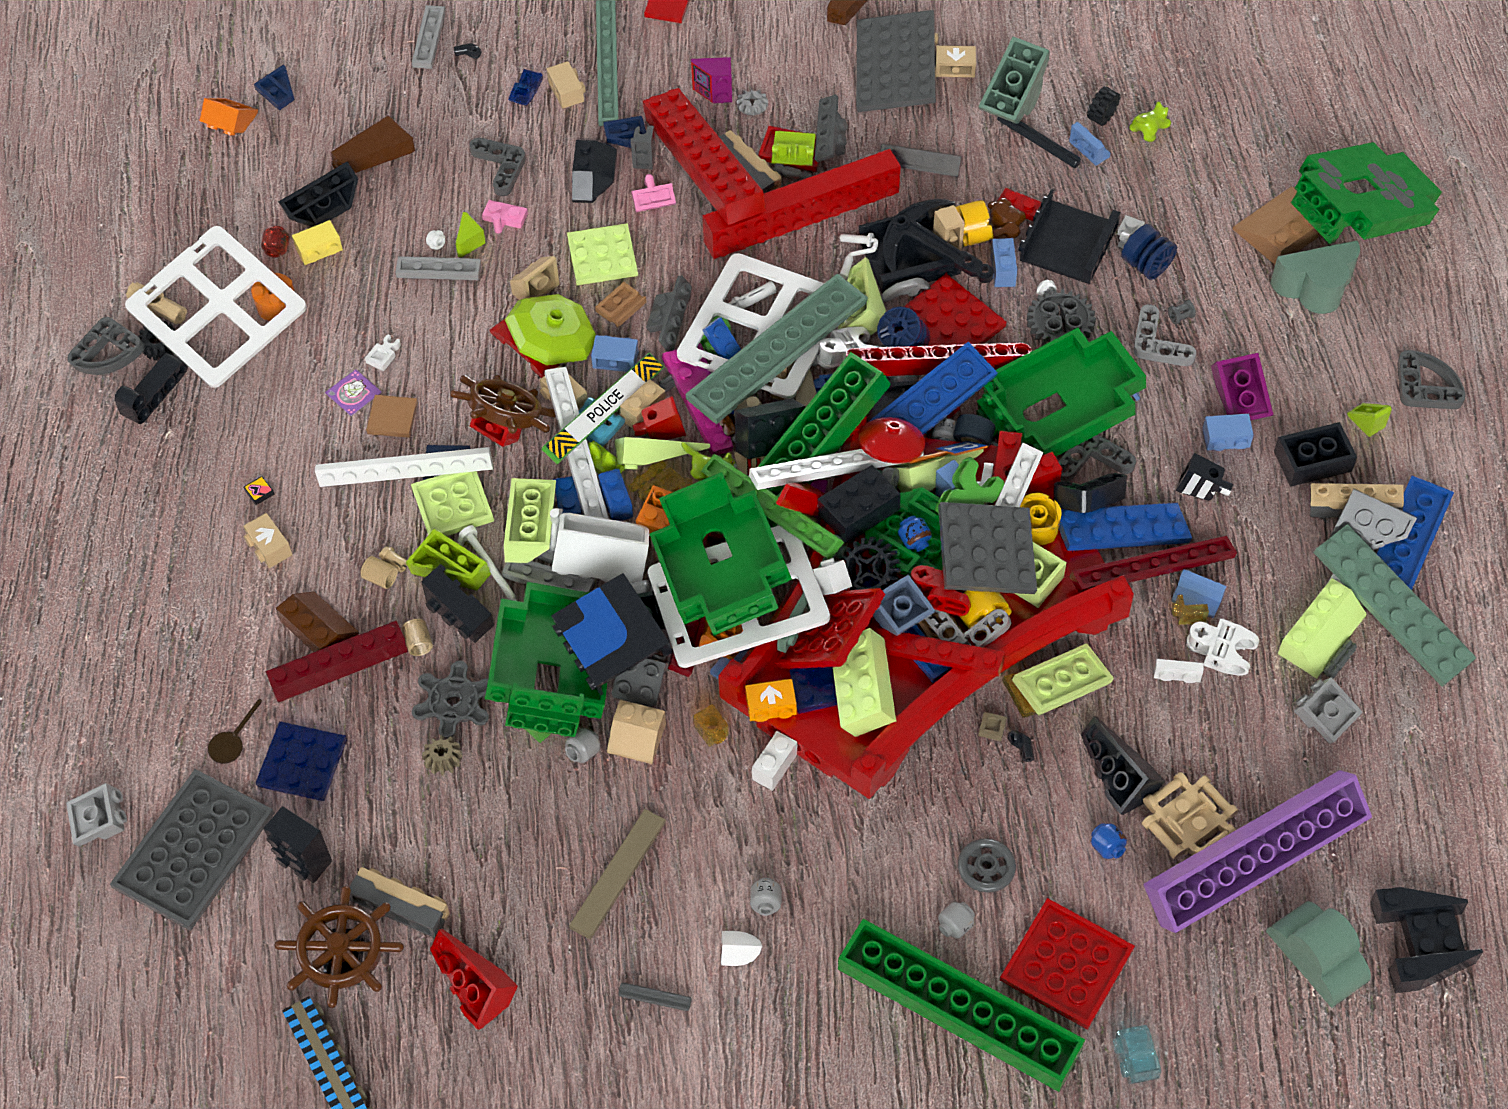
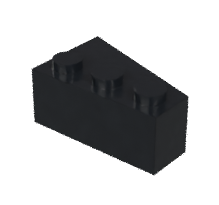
[421,564,494,643]

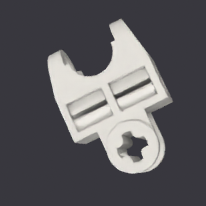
[817,327,878,369]
[1186,618,1259,676]

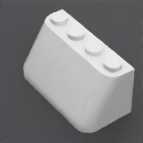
[552,513,649,583]

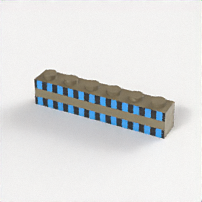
[282,996,373,1109]

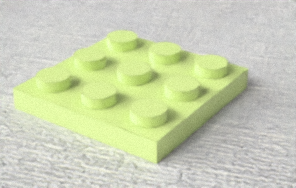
[567,223,638,285]
[411,471,494,536]

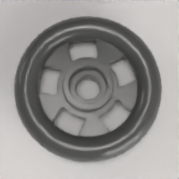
[958,838,1016,893]

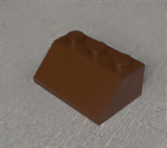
[276,591,359,652]

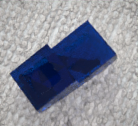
[508,69,543,106]

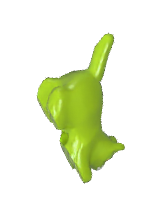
[1129,102,1171,142]
[681,442,737,481]

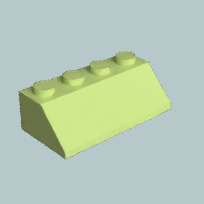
[504,478,556,563]
[1278,578,1367,679]

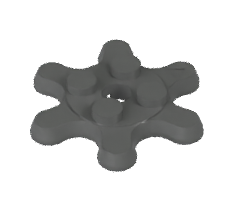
[412,661,489,739]

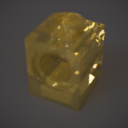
[693,704,729,747]

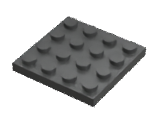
[938,502,1037,594]

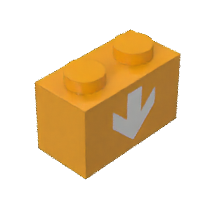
[745,679,796,722]

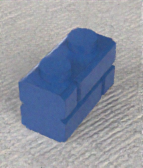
[598,469,633,521]

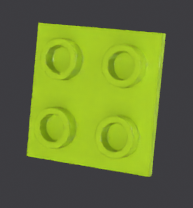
[772,131,816,166]

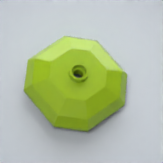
[505,294,596,365]

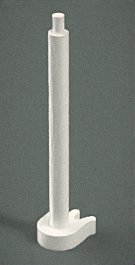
[457,525,517,601]

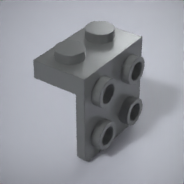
[612,654,669,707]

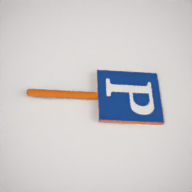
[909,441,988,464]

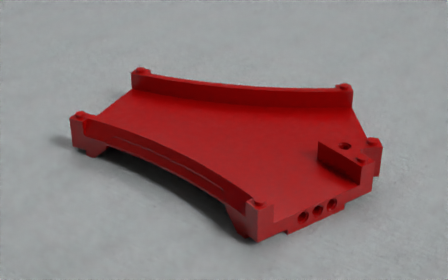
[718,417,1134,800]

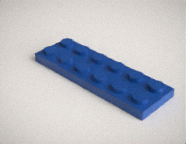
[869,341,998,435]
[1377,476,1454,590]
[1058,503,1192,551]

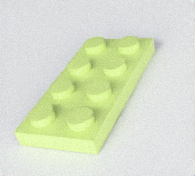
[1012,643,1114,716]

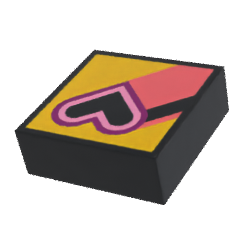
[243,476,275,505]

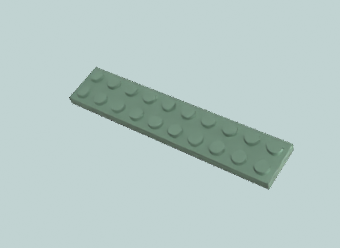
[686,274,868,424]

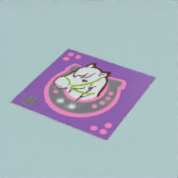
[325,369,382,416]

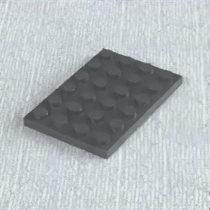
[856,10,936,112]
[110,769,275,931]

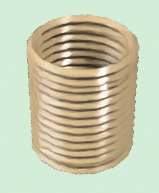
[361,556,398,589]
[402,619,433,656]

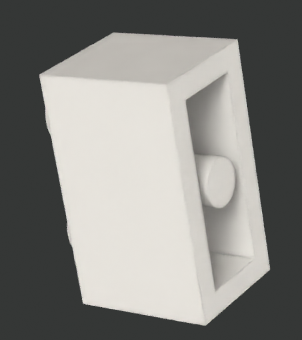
[752,731,797,791]

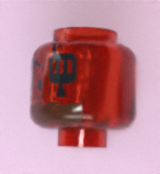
[261,226,290,258]

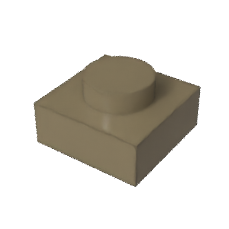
[978,712,1007,741]

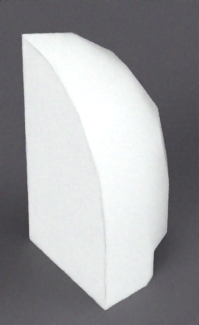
[721,931,762,966]

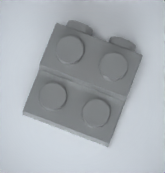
[1294,677,1362,744]
[66,783,127,847]

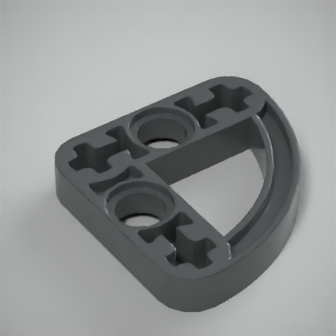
[67,317,145,375]
[1397,350,1466,409]

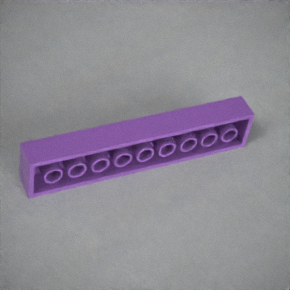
[1143,770,1372,933]

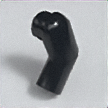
[453,43,482,59]

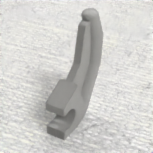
[881,278,930,303]

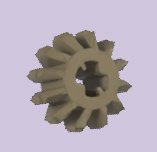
[422,735,463,776]

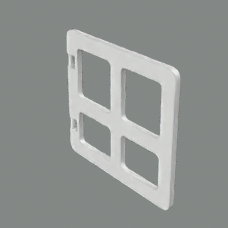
[125,226,307,388]
[677,253,827,399]
[648,526,830,668]

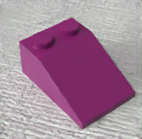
[1211,353,1274,421]

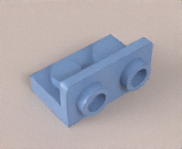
[1069,122,1111,166]

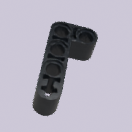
[114,353,188,424]
[1053,473,1127,513]

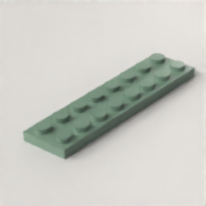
[1313,524,1476,687]

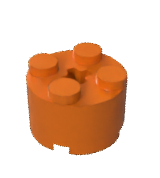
[251,272,295,321]

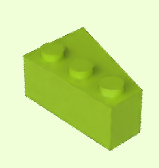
[406,529,491,591]

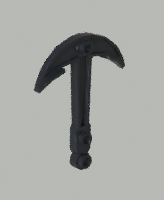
[883,199,994,283]

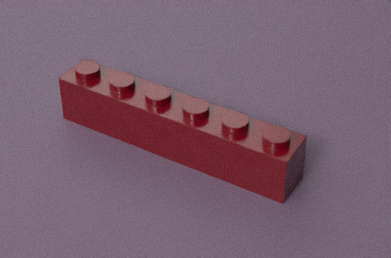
[265,620,408,703]

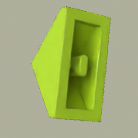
[455,212,486,257]
[1347,403,1392,437]

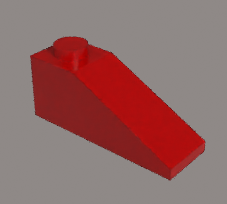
[776,482,825,516]

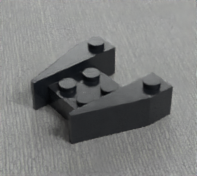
[1370,887,1483,993]

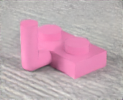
[631,174,676,212]
[482,200,528,234]

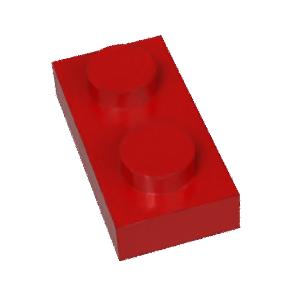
[997,188,1041,221]

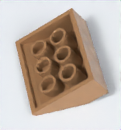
[1233,186,1321,265]

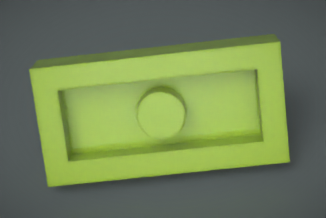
[588,440,625,474]

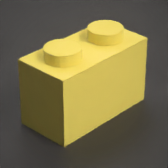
[292,220,343,265]

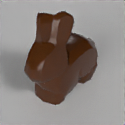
[988,198,1026,239]

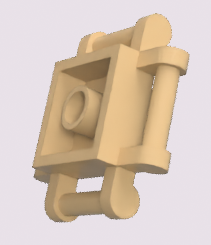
[1141,772,1239,860]

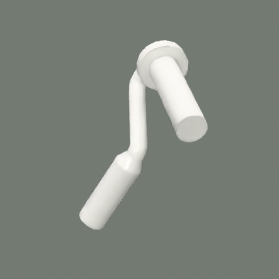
[839,233,879,279]
[550,508,563,551]

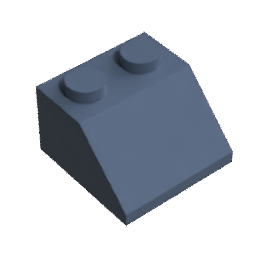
[873,575,936,636]

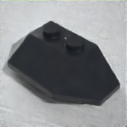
[572,138,617,203]
[278,161,358,227]

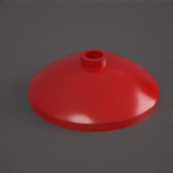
[858,417,925,464]

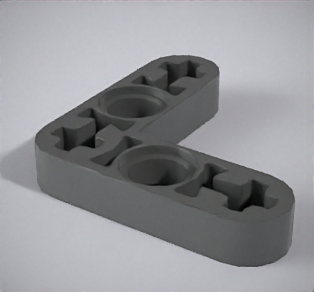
[469,138,526,196]
[1059,435,1136,482]

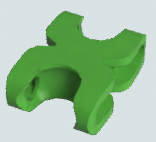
[935,457,1004,514]

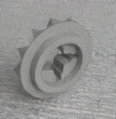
[736,88,768,115]

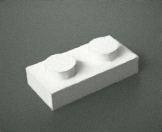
[1154,659,1204,683]

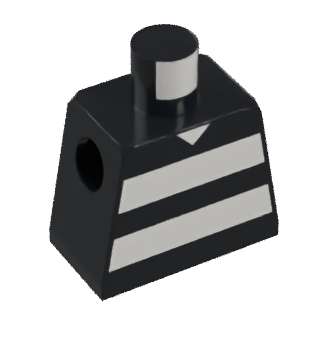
[1176,453,1233,501]

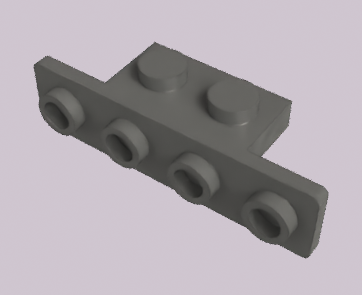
[815,94,848,162]
[646,275,692,352]

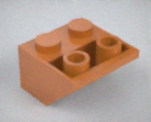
[636,485,673,539]

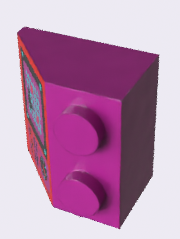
[691,57,732,103]

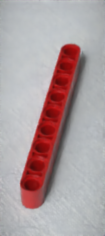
[845,343,1032,376]

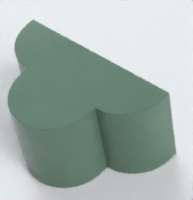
[978,36,1050,124]
[1270,240,1360,314]
[1266,901,1371,1008]

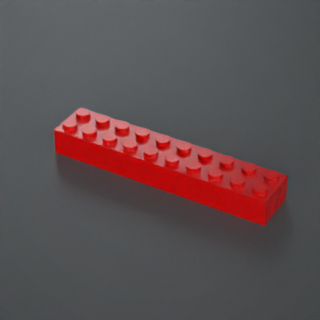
[643,88,766,225]
[702,149,901,259]

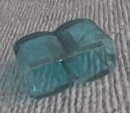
[1113,1025,1161,1084]

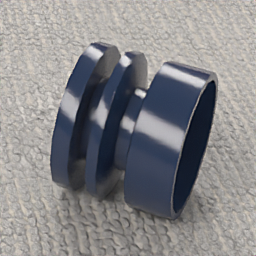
[1121,224,1178,280]
[877,306,930,347]

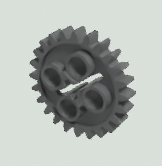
[1026,289,1096,345]

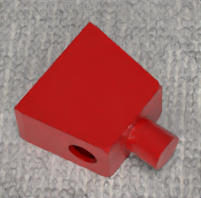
[632,396,686,440]

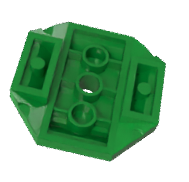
[864,487,943,577]

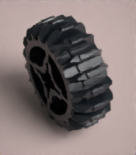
[841,537,902,590]

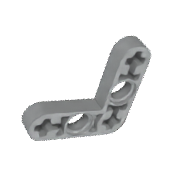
[1134,304,1196,366]
[925,609,1011,647]

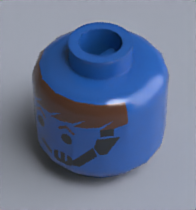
[898,516,932,551]
[1091,823,1127,859]

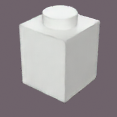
[813,558,852,595]

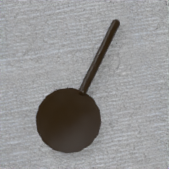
[208,699,262,764]

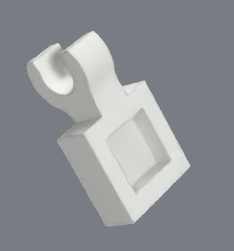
[1117,215,1145,248]

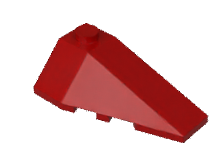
[430,929,518,1029]

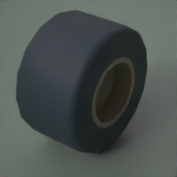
[953,414,996,446]

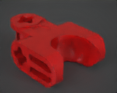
[911,565,971,616]

